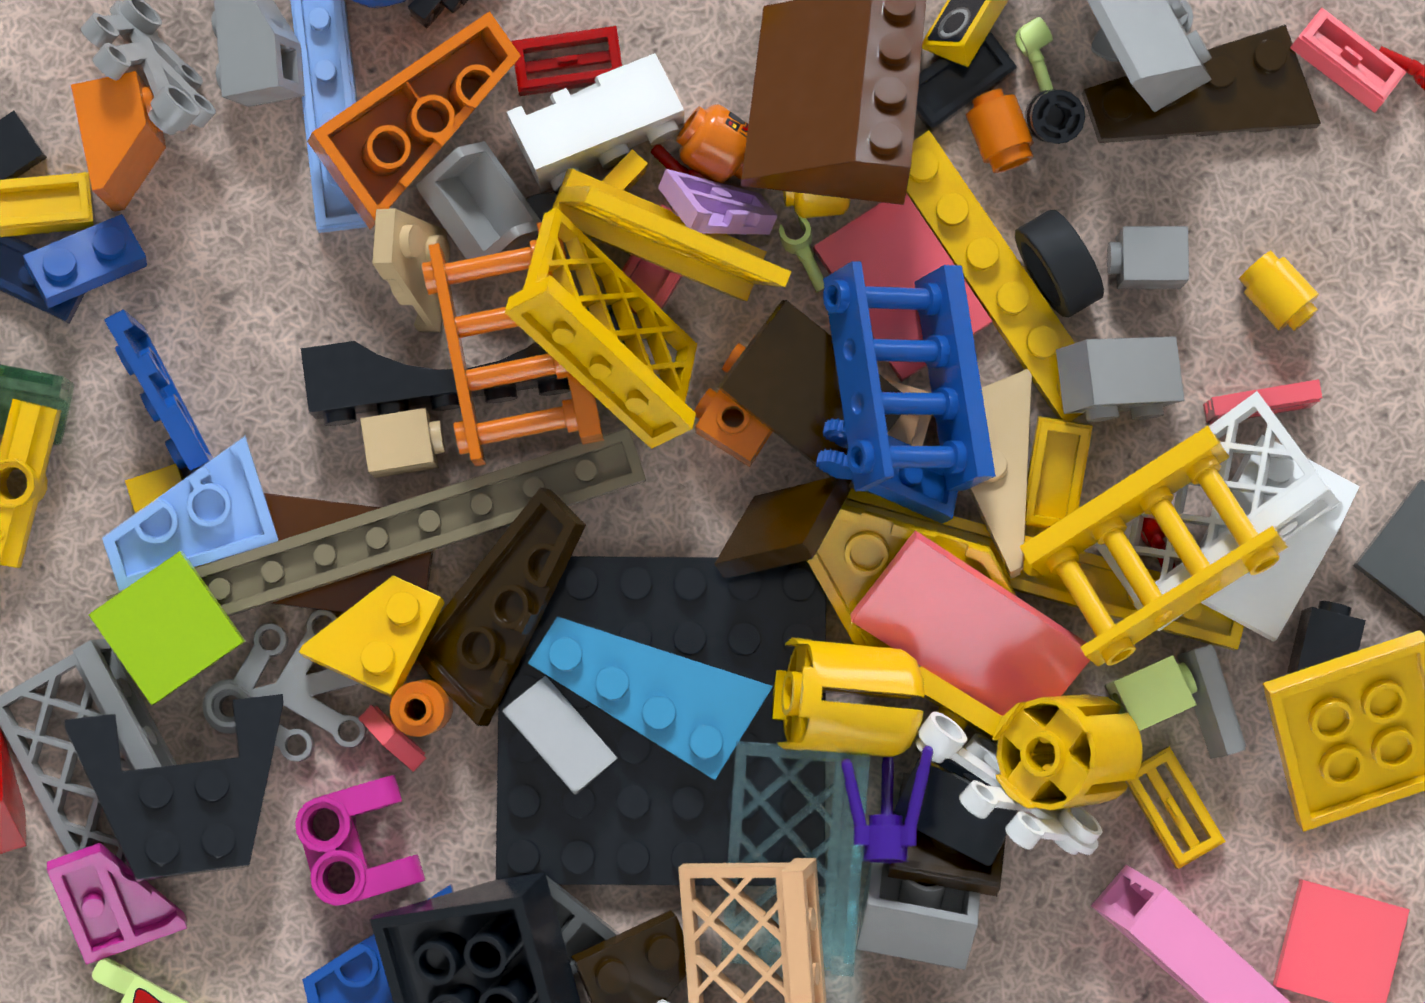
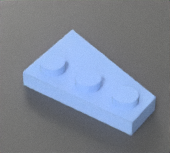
[102,435,279,591]

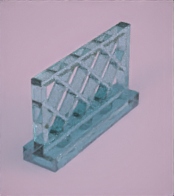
[721,741,870,977]

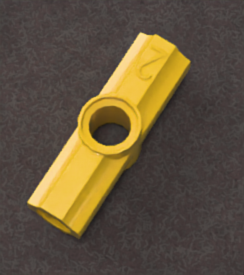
[0,398,62,568]

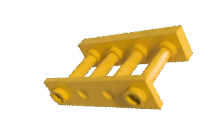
[1019,425,1288,667]

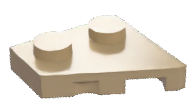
[372,209,450,332]

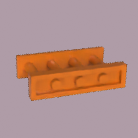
[422,222,604,467]

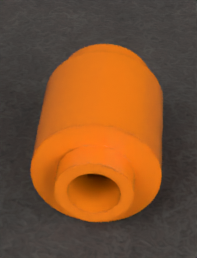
[966,89,1034,173]
[390,679,453,737]

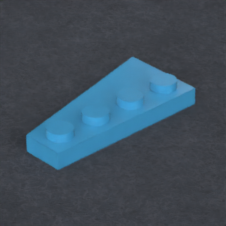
[528,617,773,780]

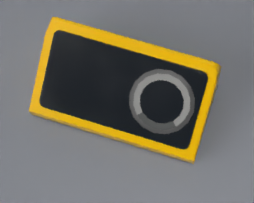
[922,0,1008,67]

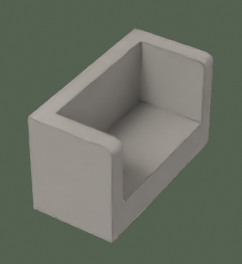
[415,141,541,259]

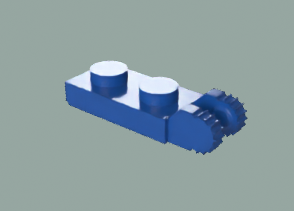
[816,419,958,524]

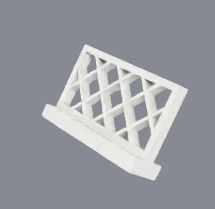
[1095,391,1340,631]

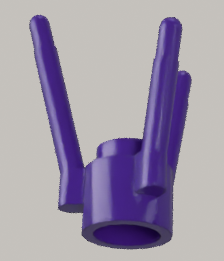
[841,746,933,863]

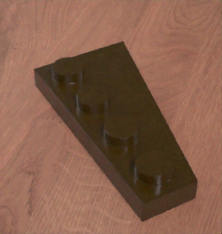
[1082,24,1321,143]
[416,487,586,726]

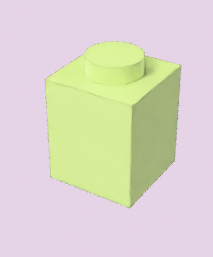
[1105,655,1197,731]

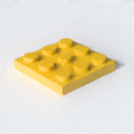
[1262,630,1425,832]

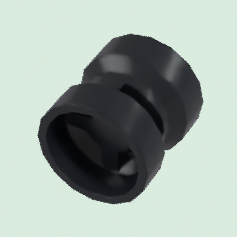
[1024,89,1085,144]

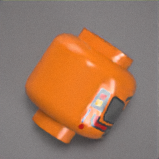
[675,104,748,183]

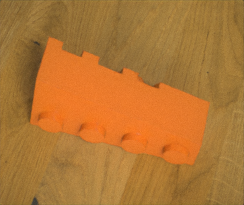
[307,11,521,230]

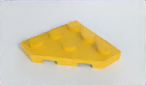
[807,504,1016,648]

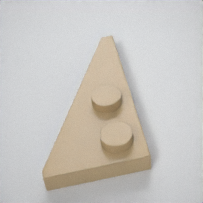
[935,369,1032,579]

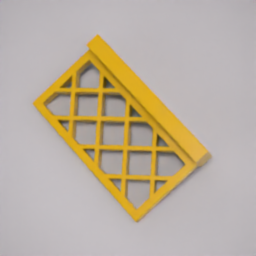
[551,169,791,301]
[505,207,698,449]

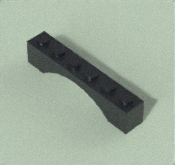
[300,305,626,426]

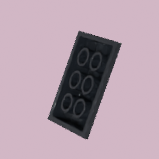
[370,872,581,1003]

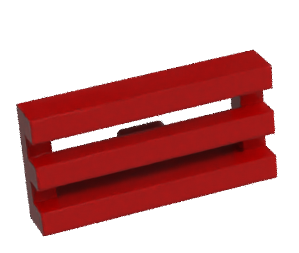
[511,26,622,96]

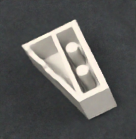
[507,53,685,192]

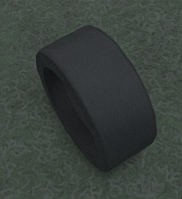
[1015,210,1104,318]

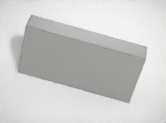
[1177,644,1246,759]

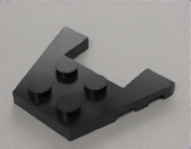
[64,694,284,882]

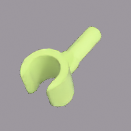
[1015,17,1053,92]
[779,216,824,293]

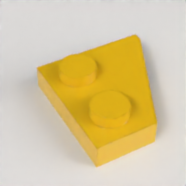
[299,576,445,698]

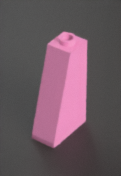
[1091,865,1291,1003]

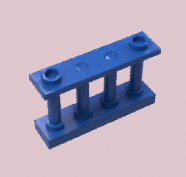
[823,261,996,491]

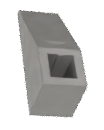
[211,0,305,107]

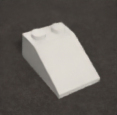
[1199,435,1360,642]

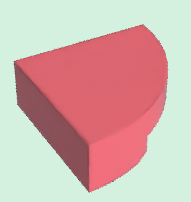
[358,705,426,772]

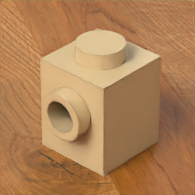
[360,408,446,478]

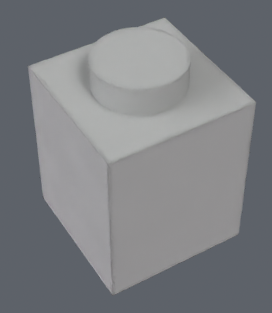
[1107,226,1189,289]

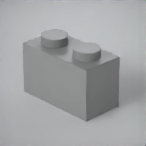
[1056,337,1185,422]

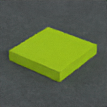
[88,551,245,705]

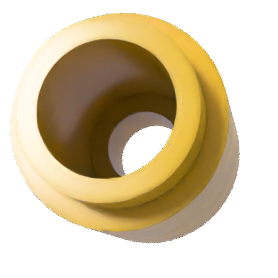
[1239,250,1319,331]

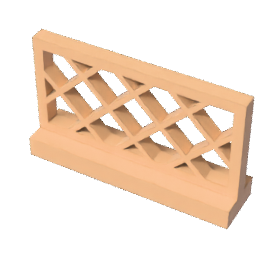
[678,858,827,1003]

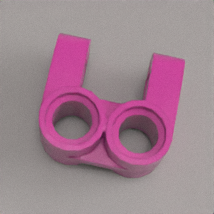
[295,775,426,906]

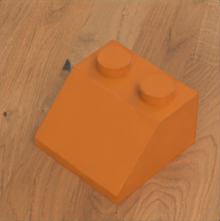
[71,71,166,212]

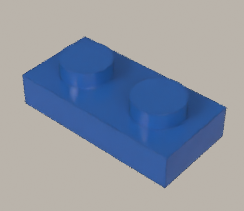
[23,214,147,308]

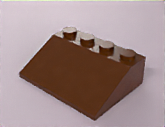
[741,0,926,205]

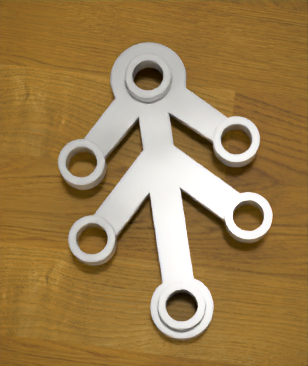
[916,712,1102,855]

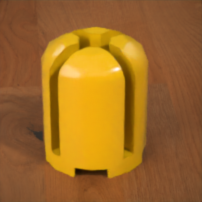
[772,638,925,757]
[992,694,1142,810]

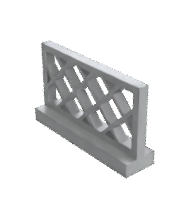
[0,639,177,866]

